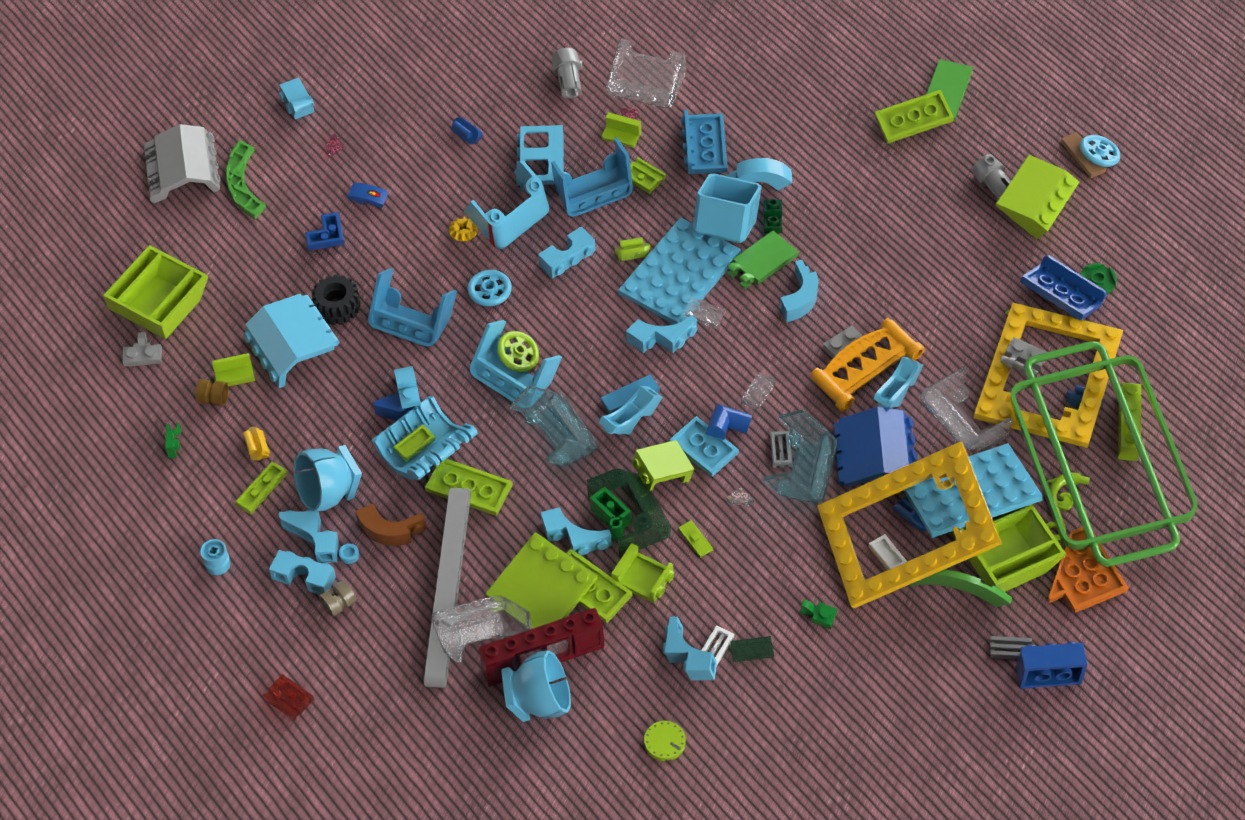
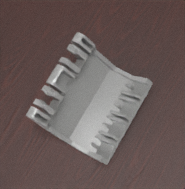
[144,124,220,203]

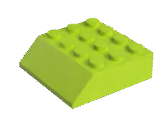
[103,245,208,339]
[953,504,1066,592]

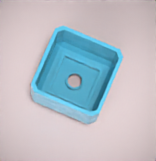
[692,174,762,243]

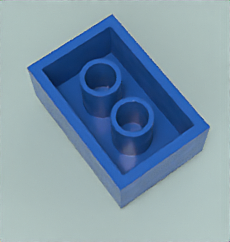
[1016,642,1088,689]

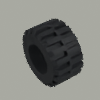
[312,275,361,325]

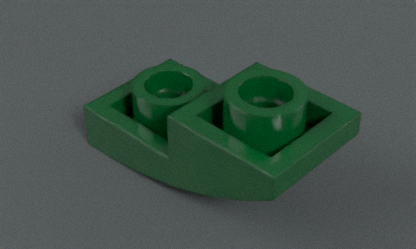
[764,199,782,233]

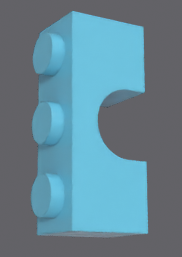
[538,227,596,279]
[269,550,336,595]

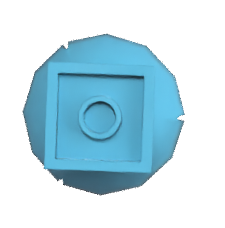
[294,445,362,511]
[501,650,571,722]

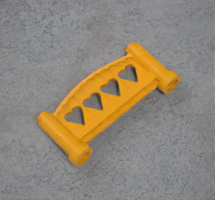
[810,318,925,412]

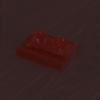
[262,674,314,721]

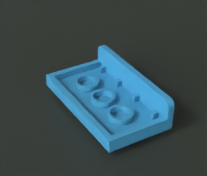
[681,110,727,174]

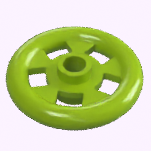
[497,331,539,372]

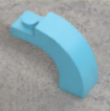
[727,158,792,191]
[780,260,818,322]

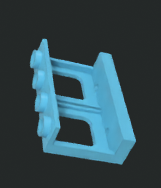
[516,125,564,193]

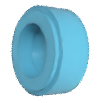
[339,544,359,564]

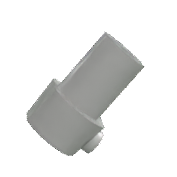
[552,48,582,99]
[972,154,1011,201]

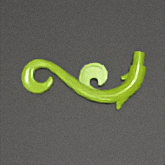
[1046,472,1090,542]

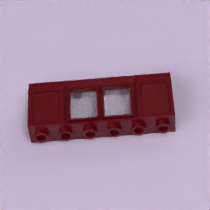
[478,607,605,687]

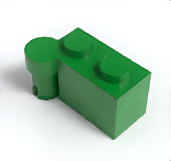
[590,486,631,542]

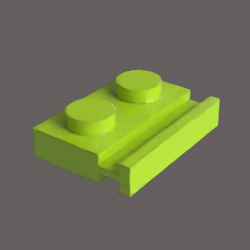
[630,157,666,194]

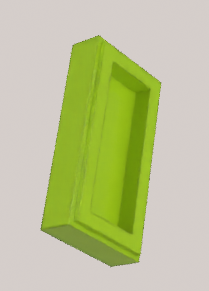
[393,424,436,462]

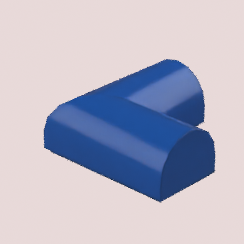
[305,212,344,251]
[706,404,752,440]

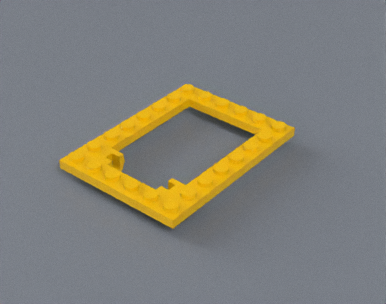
[974,303,1123,448]
[817,441,1002,609]

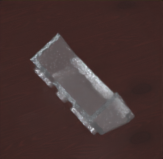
[921,367,1012,452]

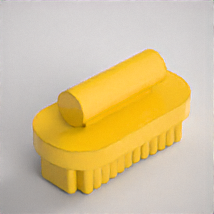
[243,427,270,461]

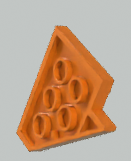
[1048,527,1129,613]

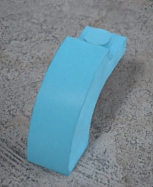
[394,366,421,409]

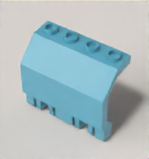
[371,396,478,481]

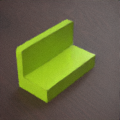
[601,112,641,148]
[212,353,255,387]

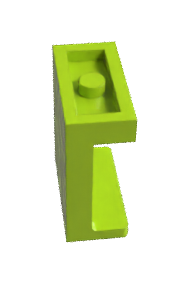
[632,440,694,491]
[611,543,675,604]

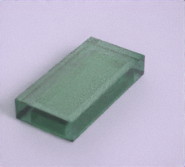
[730,636,774,662]

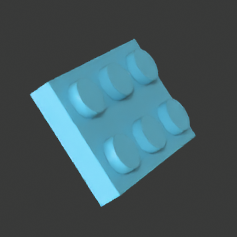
[670,416,739,477]

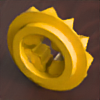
[449,216,478,241]

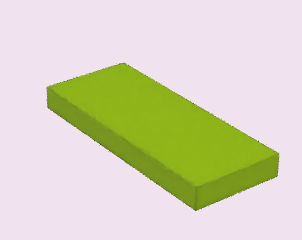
[678,520,713,558]

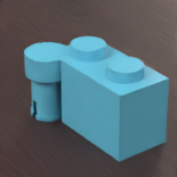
[279,77,314,119]

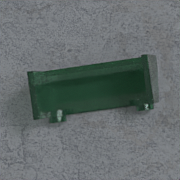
[587,468,671,558]

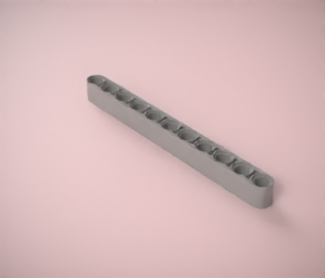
[424,488,471,688]

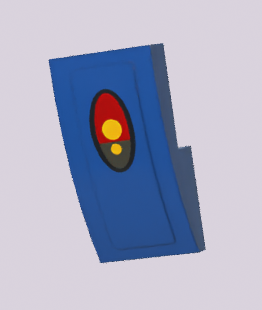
[347,182,389,209]

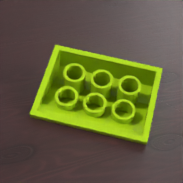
[995,155,1079,240]

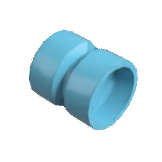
[200,539,231,575]

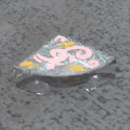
[726,487,754,506]

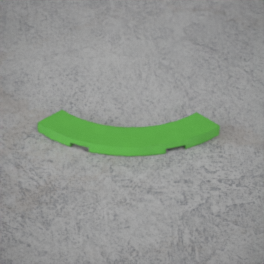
[226,140,266,219]
[910,569,1012,607]

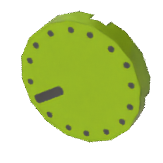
[644,721,686,761]

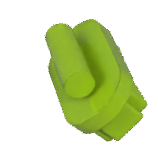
[615,237,650,261]

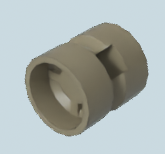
[319,580,357,617]

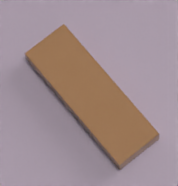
[1061,132,1107,178]

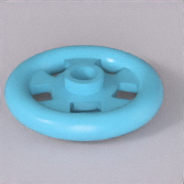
[1080,135,1120,167]
[467,270,512,307]

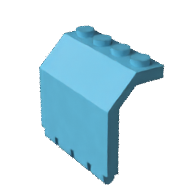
[244,294,340,388]

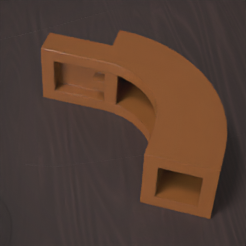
[355,503,427,546]

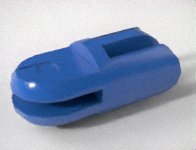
[893,496,927,532]

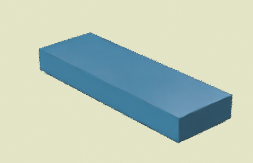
[601,374,660,414]

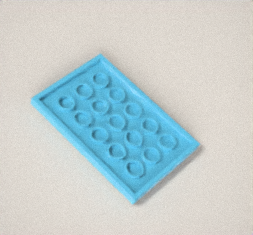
[618,217,741,324]
[903,443,1043,538]

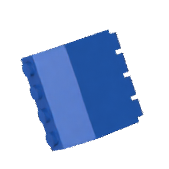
[833,407,917,487]

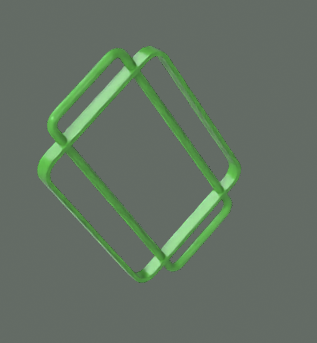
[1010,341,1197,567]

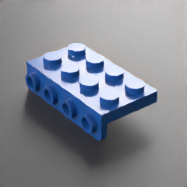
[1020,255,1107,321]

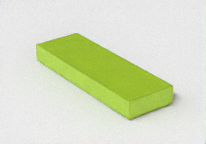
[235,461,288,515]

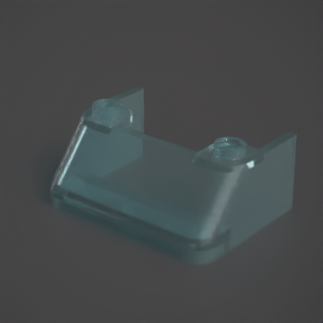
[509,385,598,466]
[763,409,837,503]

